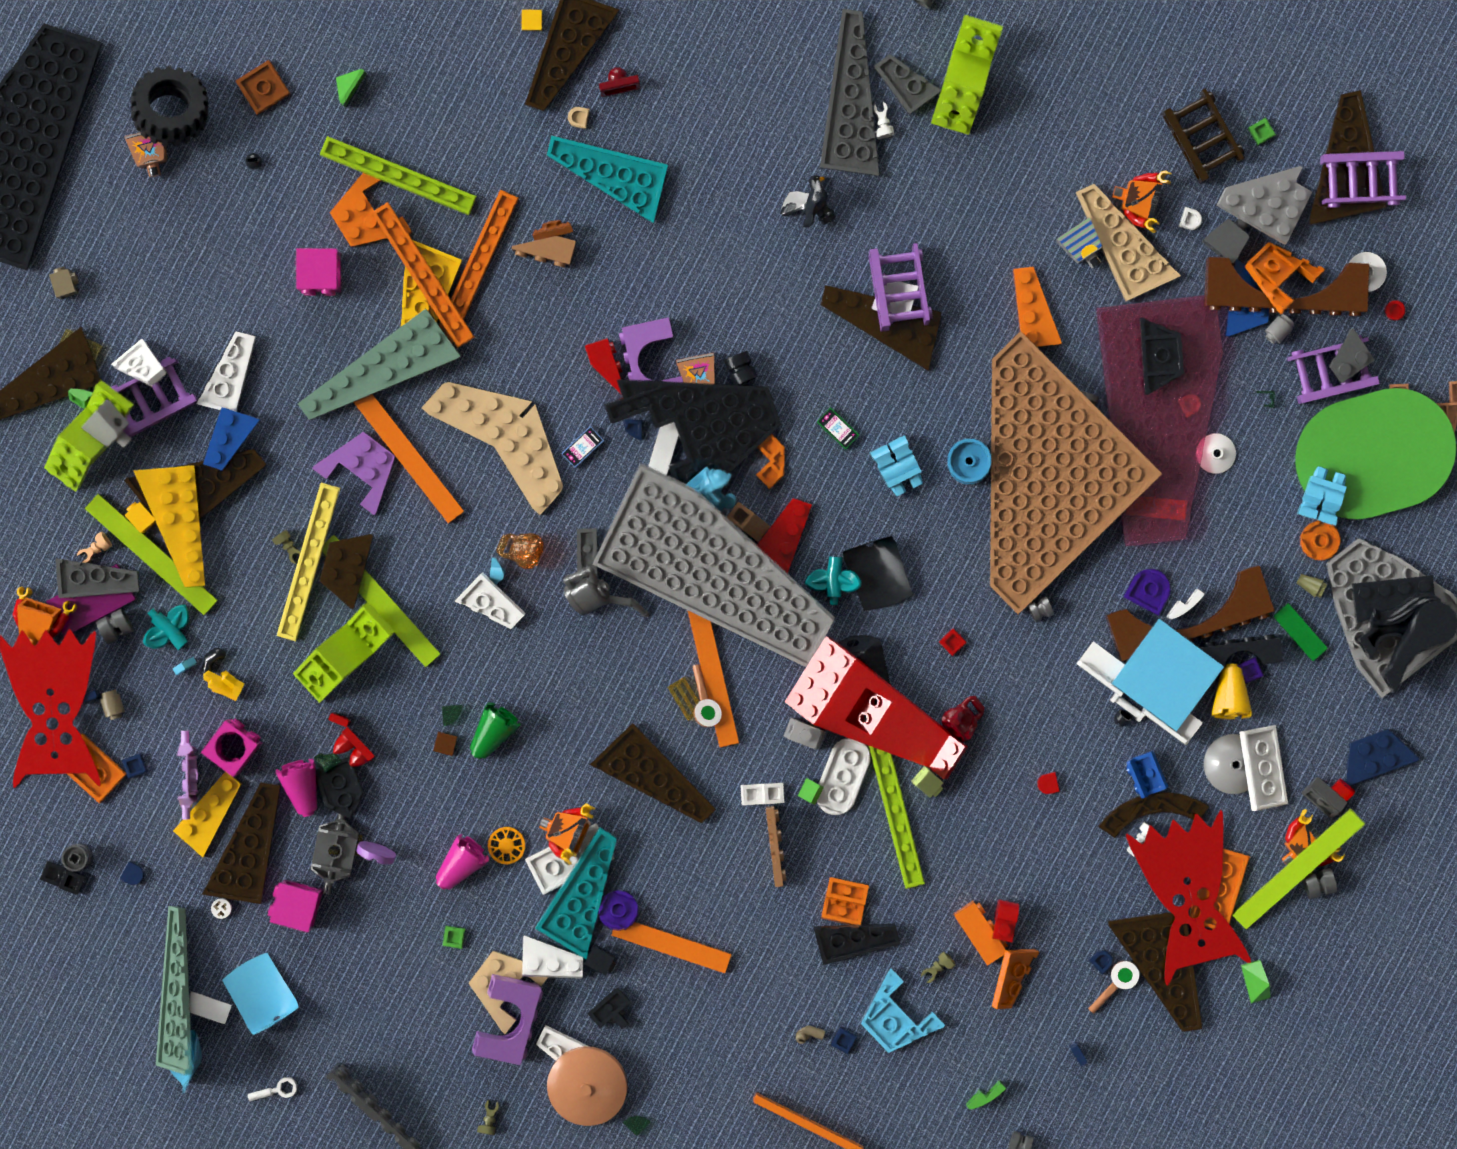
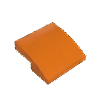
[821,877,869,925]

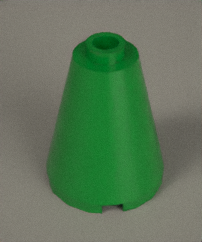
[470,702,521,759]

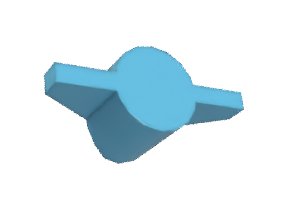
[490,557,505,585]

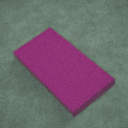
[46,564,136,637]

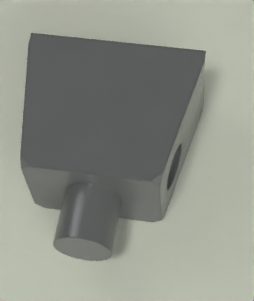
[1202,218,1250,264]

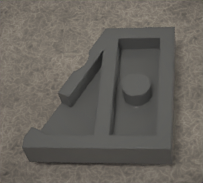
[1329,328,1375,383]

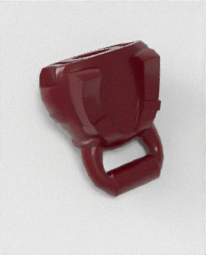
[942,696,985,742]

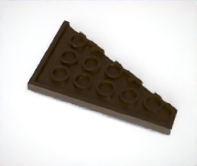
[1309,90,1387,225]
[124,449,267,520]

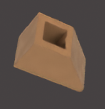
[727,502,770,542]

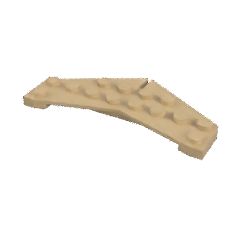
[422,382,563,515]

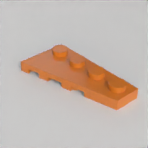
[1013,267,1062,347]

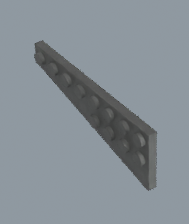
[820,9,879,176]

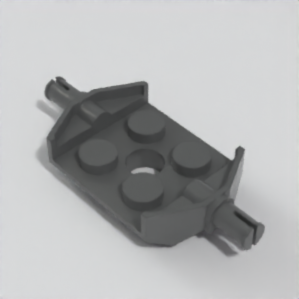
[311,813,359,895]

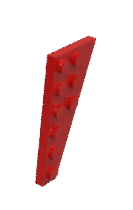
[757,498,812,574]

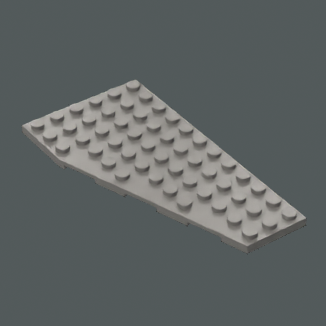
[593,463,835,667]

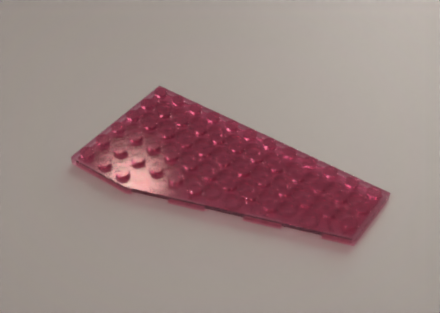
[1095,295,1223,547]

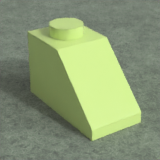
[911,766,943,798]

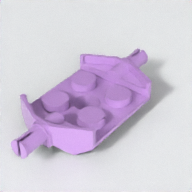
[177,731,198,820]

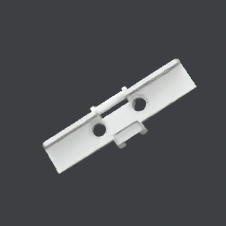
[1077,641,1202,745]

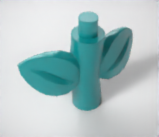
[805,557,861,605]
[143,605,189,651]

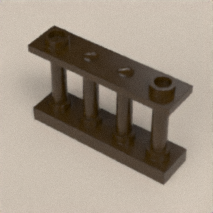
[1161,88,1245,184]

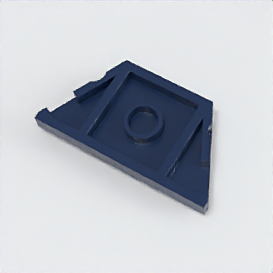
[1345,729,1419,786]

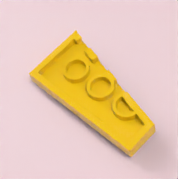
[173,772,242,857]

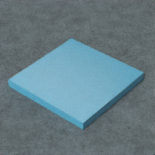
[1111,619,1224,731]

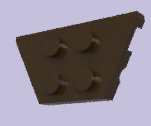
[320,534,374,609]

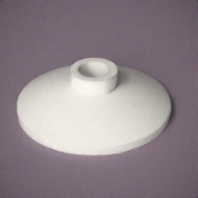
[1349,252,1387,292]
[1196,434,1236,474]

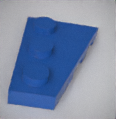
[203,407,260,471]

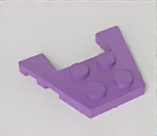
[312,432,396,515]

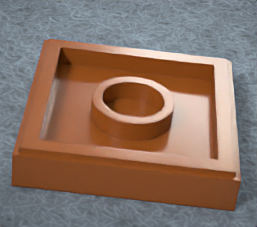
[236,60,291,116]

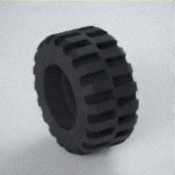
[131,66,208,146]

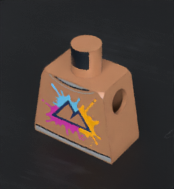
[125,132,167,177]
[676,353,715,384]

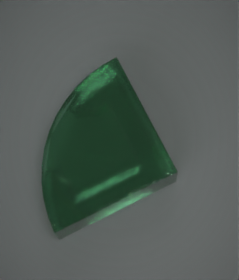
[442,704,462,726]
[314,753,341,772]
[623,1116,651,1136]

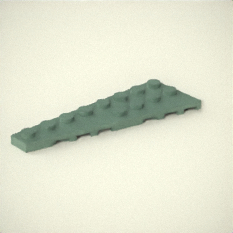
[298,309,461,420]
[156,906,192,1075]

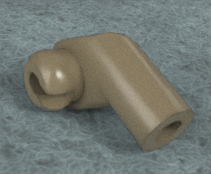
[796,1025,825,1044]

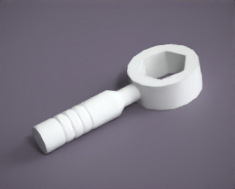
[248,1077,297,1101]

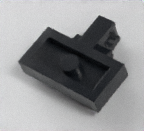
[587,987,631,1029]

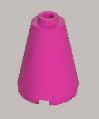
[276,759,317,817]
[436,834,489,890]

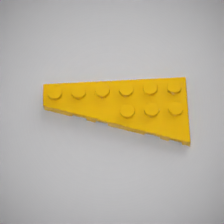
[401,240,462,326]

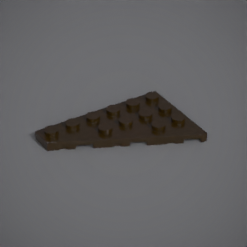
[1107,912,1202,1032]

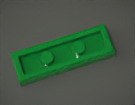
[1273,603,1328,661]

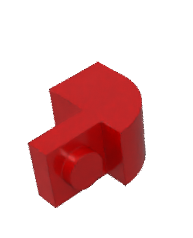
[992,899,1019,943]

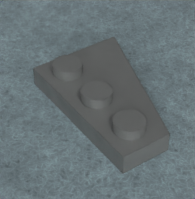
[874,54,941,115]

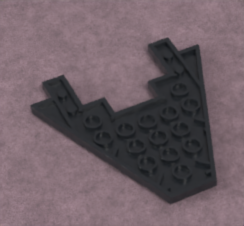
[604,379,781,484]

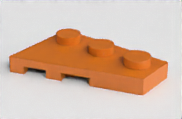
[992,949,1039,1009]

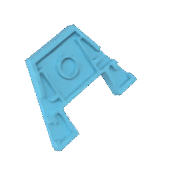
[861,968,945,1053]

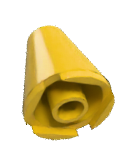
[1212,664,1252,719]

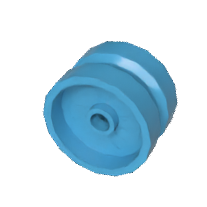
[948,439,991,485]

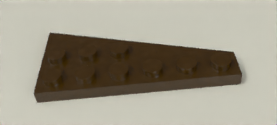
[821,285,942,371]
[589,723,716,823]

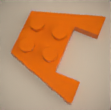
[330,173,412,247]
[1245,242,1325,314]

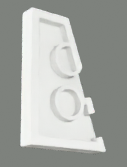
[111,339,167,386]
[455,572,526,629]
[522,936,583,979]

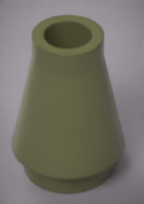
[1296,573,1328,598]

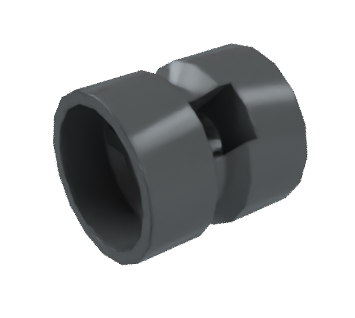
[96,608,134,644]
[61,843,92,872]
[1303,867,1337,900]

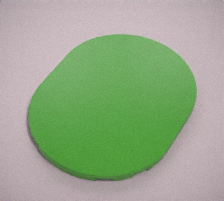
[1295,388,1456,519]

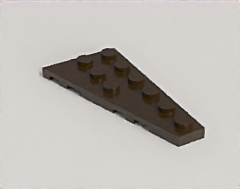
[525,0,620,112]
[0,327,102,420]
[201,782,281,904]

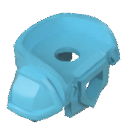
[686,467,736,513]

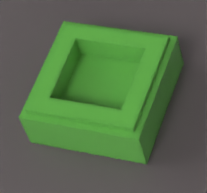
[1248,118,1276,146]
[798,778,824,805]
[442,925,466,949]

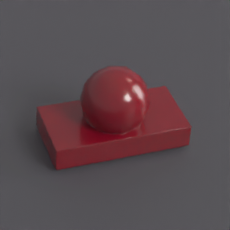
[599,67,640,97]

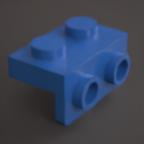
[1127,750,1168,799]

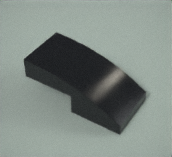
[39,860,85,895]

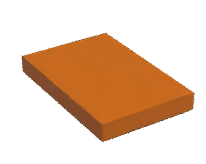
[68,733,127,804]

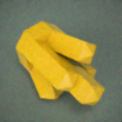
[203,670,245,701]

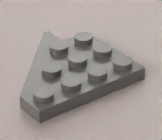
[1216,166,1312,245]

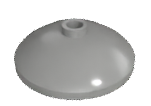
[1203,734,1248,794]

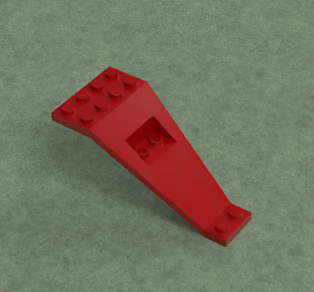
[785,636,968,779]

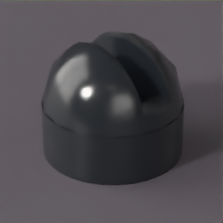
[245,153,262,170]
[1114,709,1132,727]

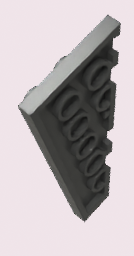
[326,1063,421,1149]

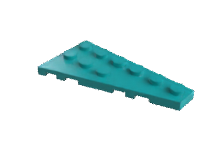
[547,136,668,224]

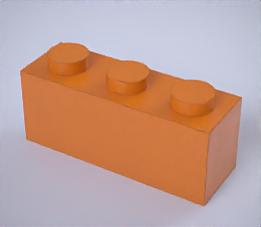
[953,901,1008,966]

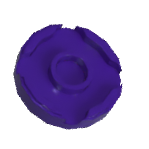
[598,890,638,931]

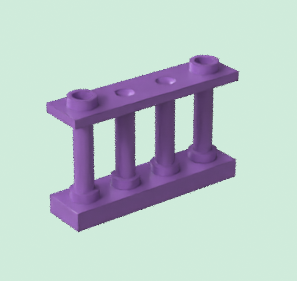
[1320,151,1406,208]
[868,243,932,332]
[1287,335,1380,404]
[111,357,198,438]

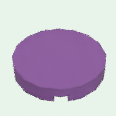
[356,841,396,865]

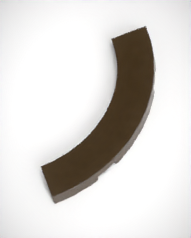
[1098,792,1209,838]

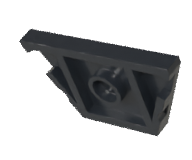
[1139,318,1184,395]

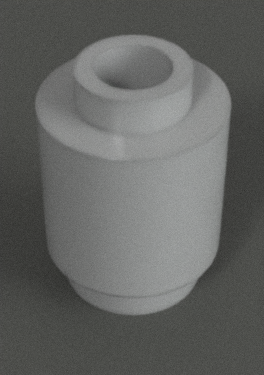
[1265,314,1294,344]

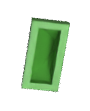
[336,69,367,107]
[1241,960,1270,1003]

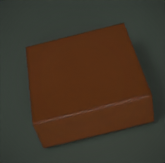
[433,731,458,756]

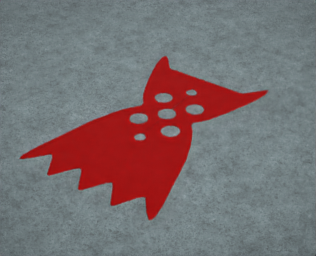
[0,629,101,788]
[1126,810,1251,985]

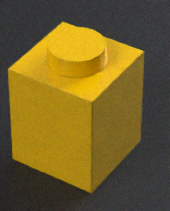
[125,502,156,533]

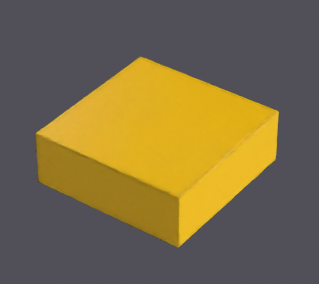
[522,10,542,31]

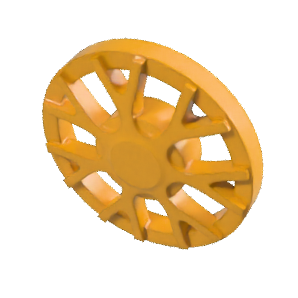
[488,827,525,864]

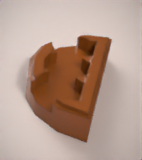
[533,220,573,241]

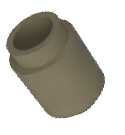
[100,689,125,720]

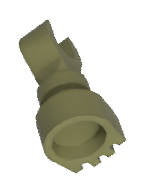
[272,529,301,564]
[921,951,956,983]
[477,1100,499,1135]

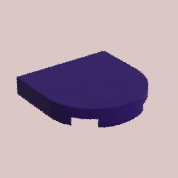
[1123,569,1171,616]

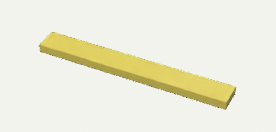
[277,482,341,641]

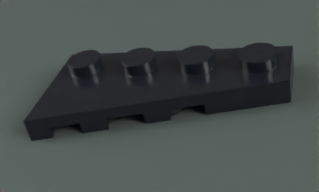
[1352,575,1435,623]
[813,923,900,965]

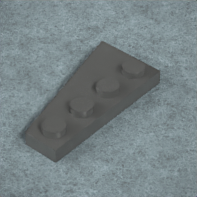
[55,558,140,598]

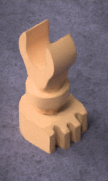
[77,532,112,563]

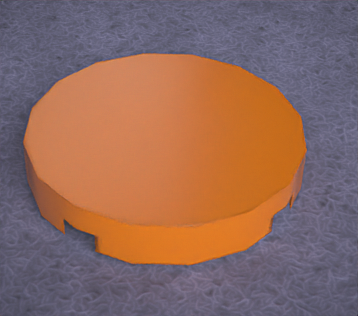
[1300,521,1341,560]

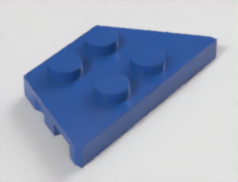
[1225,260,1269,337]

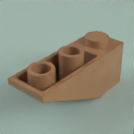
[512,236,576,268]

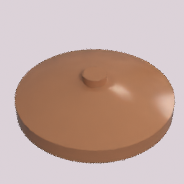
[547,1046,628,1126]

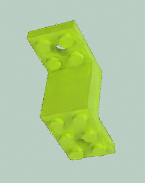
[931,15,1003,135]
[44,380,133,492]
[293,602,395,703]

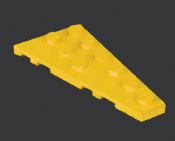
[133,466,205,587]

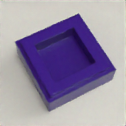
[1238,657,1264,684]

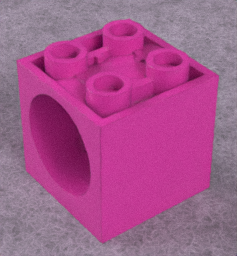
[296,249,341,296]
[201,719,262,777]
[268,880,323,932]

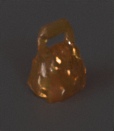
[496,533,544,569]

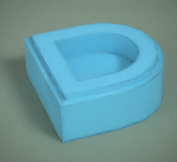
[173,657,197,675]

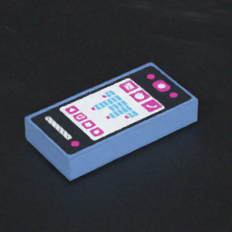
[561,426,604,468]

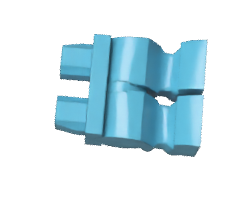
[869,435,923,496]
[1297,467,1347,526]

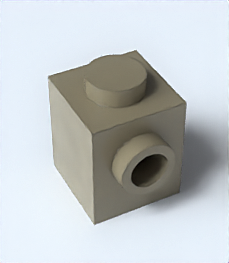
[49,267,79,299]

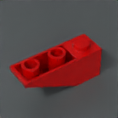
[585,338,623,394]

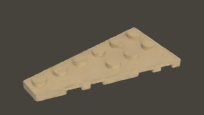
[1076,184,1181,301]

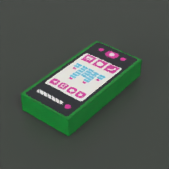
[817,407,859,449]

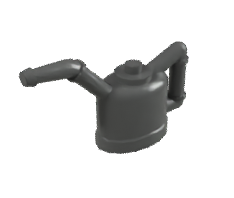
[563,566,649,617]

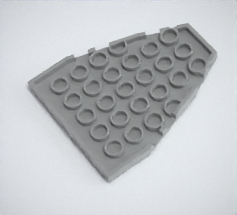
[1326,538,1457,698]

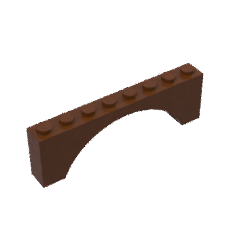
[1204,257,1369,316]
[1105,565,1274,662]

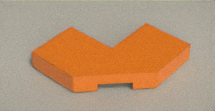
[756,434,785,489]

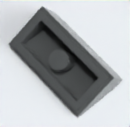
[1301,777,1347,819]

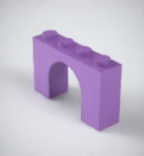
[619,317,683,382]
[472,974,543,1065]

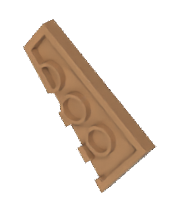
[765,805,787,887]

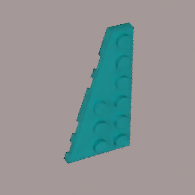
[535,827,617,959]

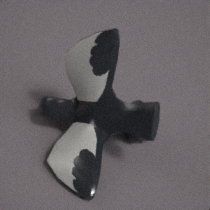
[780,175,836,228]

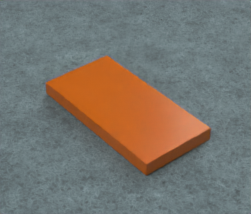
[1189,848,1250,929]

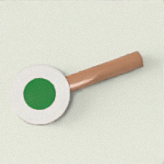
[692,664,722,727]
[1088,961,1139,1014]

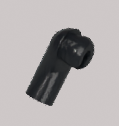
[202,647,226,672]

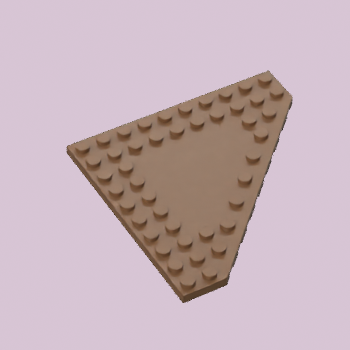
[990,331,1162,614]

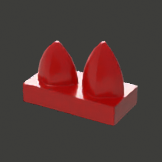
[333,727,375,766]

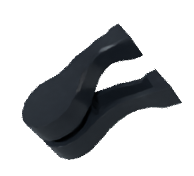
[1356,592,1457,693]

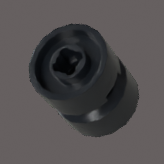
[724,351,758,385]

